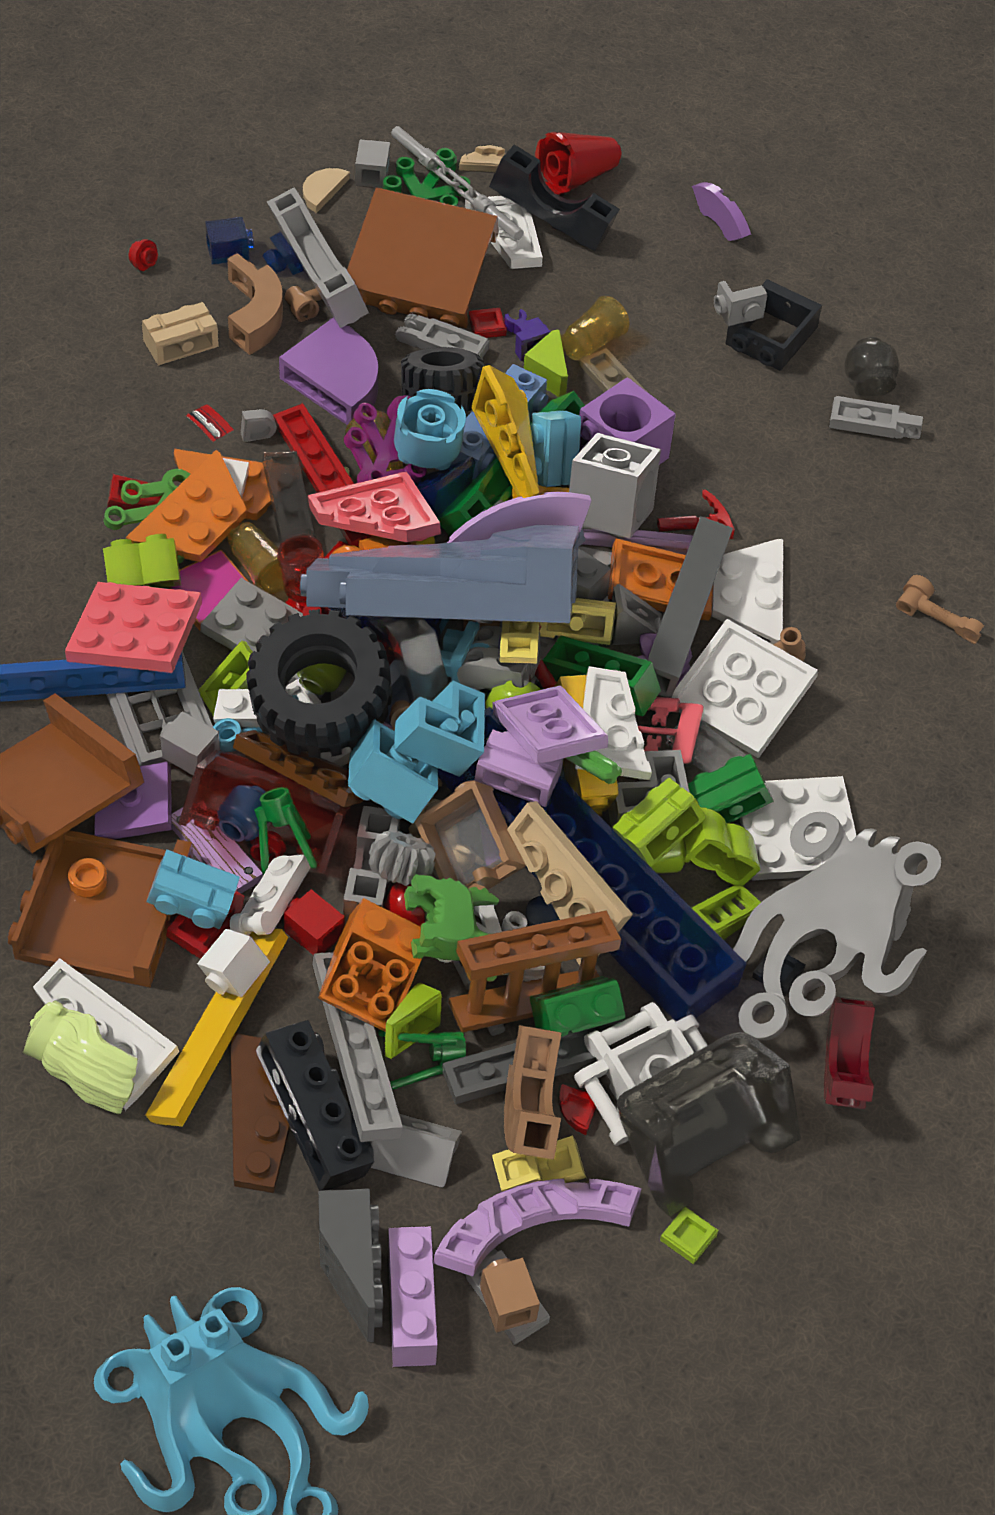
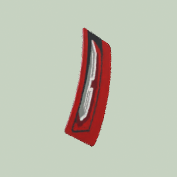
[186,404,234,442]

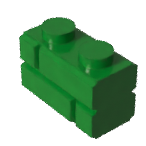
[688,753,774,823]
[530,976,625,1037]

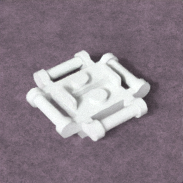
[574,1002,735,1159]

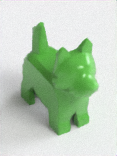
[404,874,499,982]

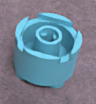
[394,389,466,470]

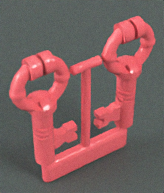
[638,697,704,764]

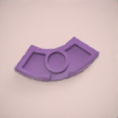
[692,182,751,241]

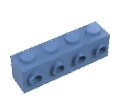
[449,364,548,480]

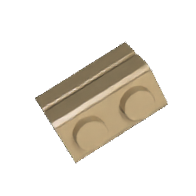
[142,302,219,366]

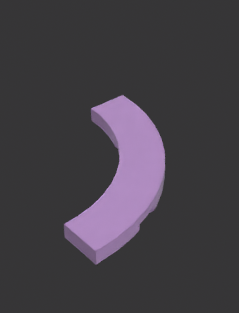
[447,492,591,543]
[433,1179,642,1276]

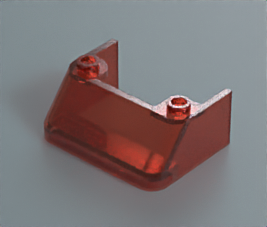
[178,750,353,874]

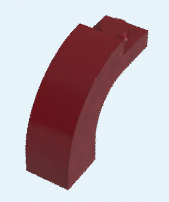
[824,996,875,1109]

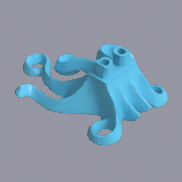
[94,1287,369,1515]

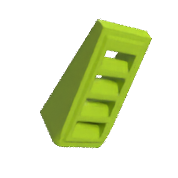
[681,885,761,952]
[385,983,442,1059]

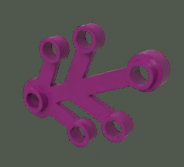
[343,395,427,483]

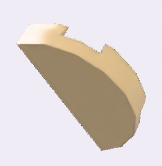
[459,145,506,172]
[303,168,350,213]

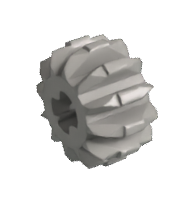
[368,831,436,886]

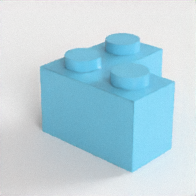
[394,681,485,777]

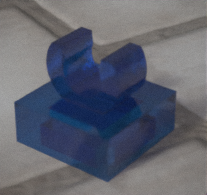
[262,231,304,275]

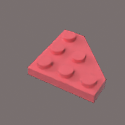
[308,471,441,542]

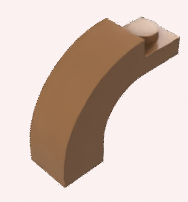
[227,253,283,355]
[504,1025,561,1160]

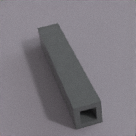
[647,516,733,698]

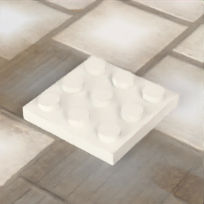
[672,619,818,758]
[739,776,857,880]

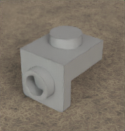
[714,281,767,326]

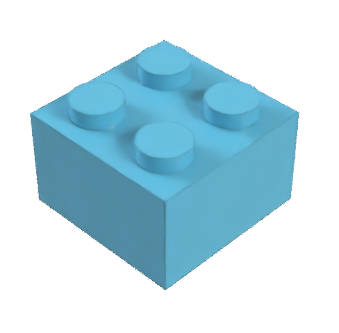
[348,719,438,824]

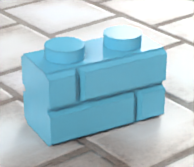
[530,411,581,487]
[146,850,240,929]

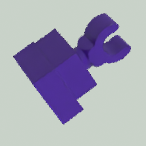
[504,309,550,361]

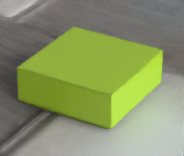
[660,1207,718,1264]

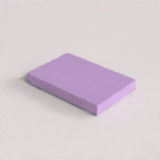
[492,686,608,765]

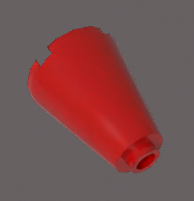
[535,132,622,195]

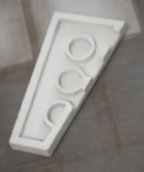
[33,958,179,1111]

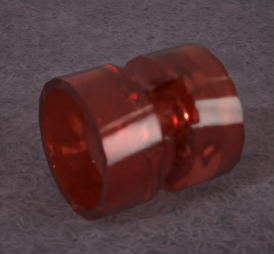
[277,535,324,603]

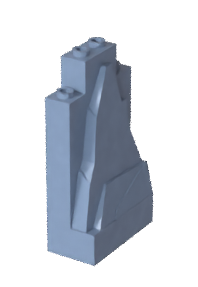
[300,525,579,623]

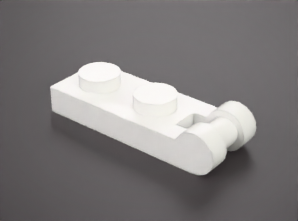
[230,855,311,935]

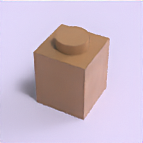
[480,1258,540,1333]

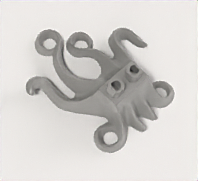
[719,812,941,1040]

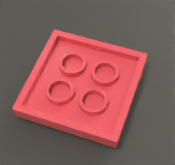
[65,582,202,673]

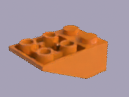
[318,898,422,1032]

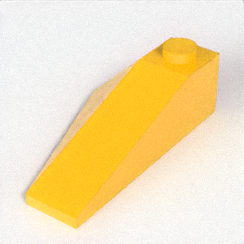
[471,365,539,498]

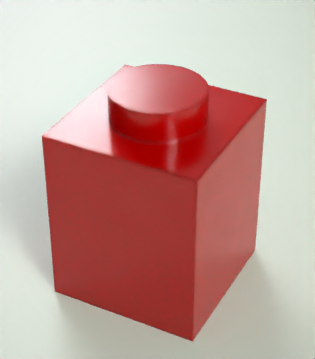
[284,889,345,956]

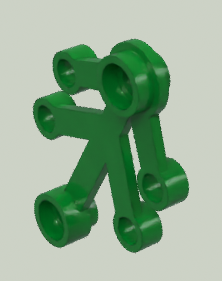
[383,148,470,206]

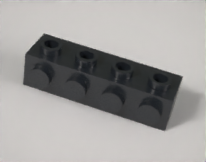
[256,1020,375,1191]

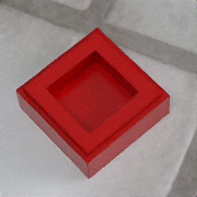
[468,307,507,338]

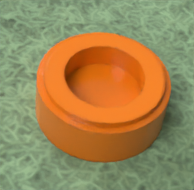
[68,858,107,897]

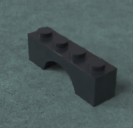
[489,144,620,251]

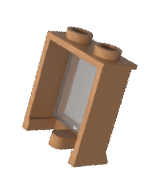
[415,780,526,890]

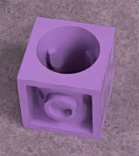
[579,377,675,465]

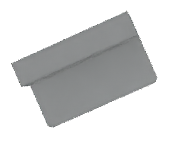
[371,1114,462,1187]

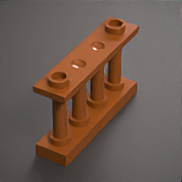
[449,910,621,1033]

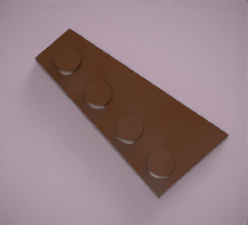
[233,730,365,807]
[231,1033,290,1193]

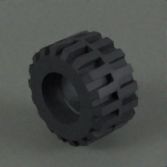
[401,347,484,412]

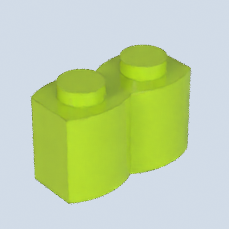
[103,534,182,588]
[684,808,761,886]

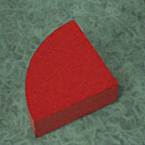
[559,1084,597,1135]

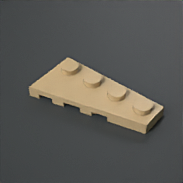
[507,801,633,966]

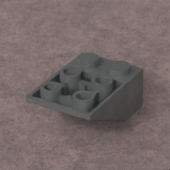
[318,1189,383,1342]

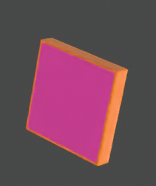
[166,550,249,631]

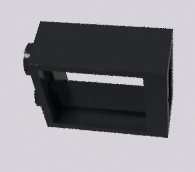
[725,279,822,371]

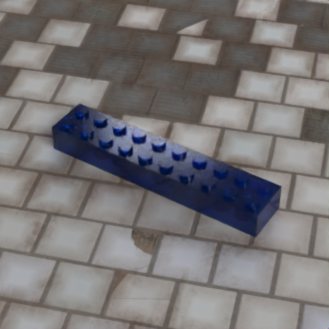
[438,707,746,1021]

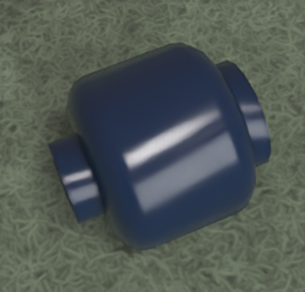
[217,785,269,842]

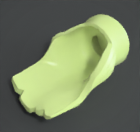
[23,1000,138,1114]

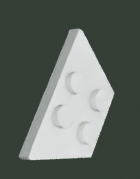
[712,539,783,644]

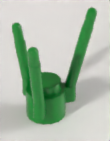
[254,787,317,875]
[378,1030,466,1090]

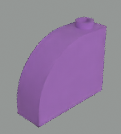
[279,317,378,428]

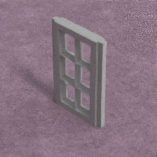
[106,651,213,766]

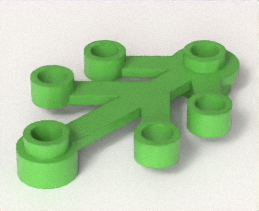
[104,469,190,564]

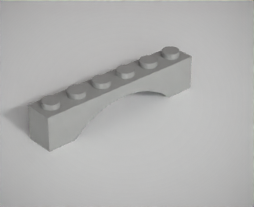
[267,187,369,328]

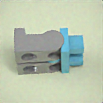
[433,621,540,690]

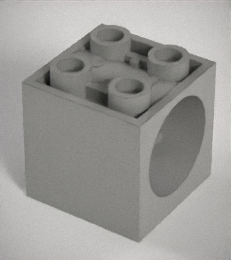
[569,433,661,538]

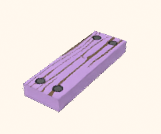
[172,799,263,893]

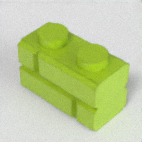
[613,777,706,868]

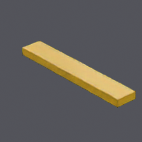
[145,929,288,1127]

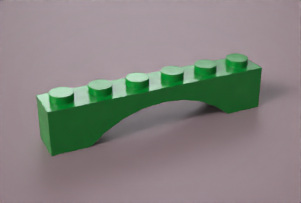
[437,391,585,537]

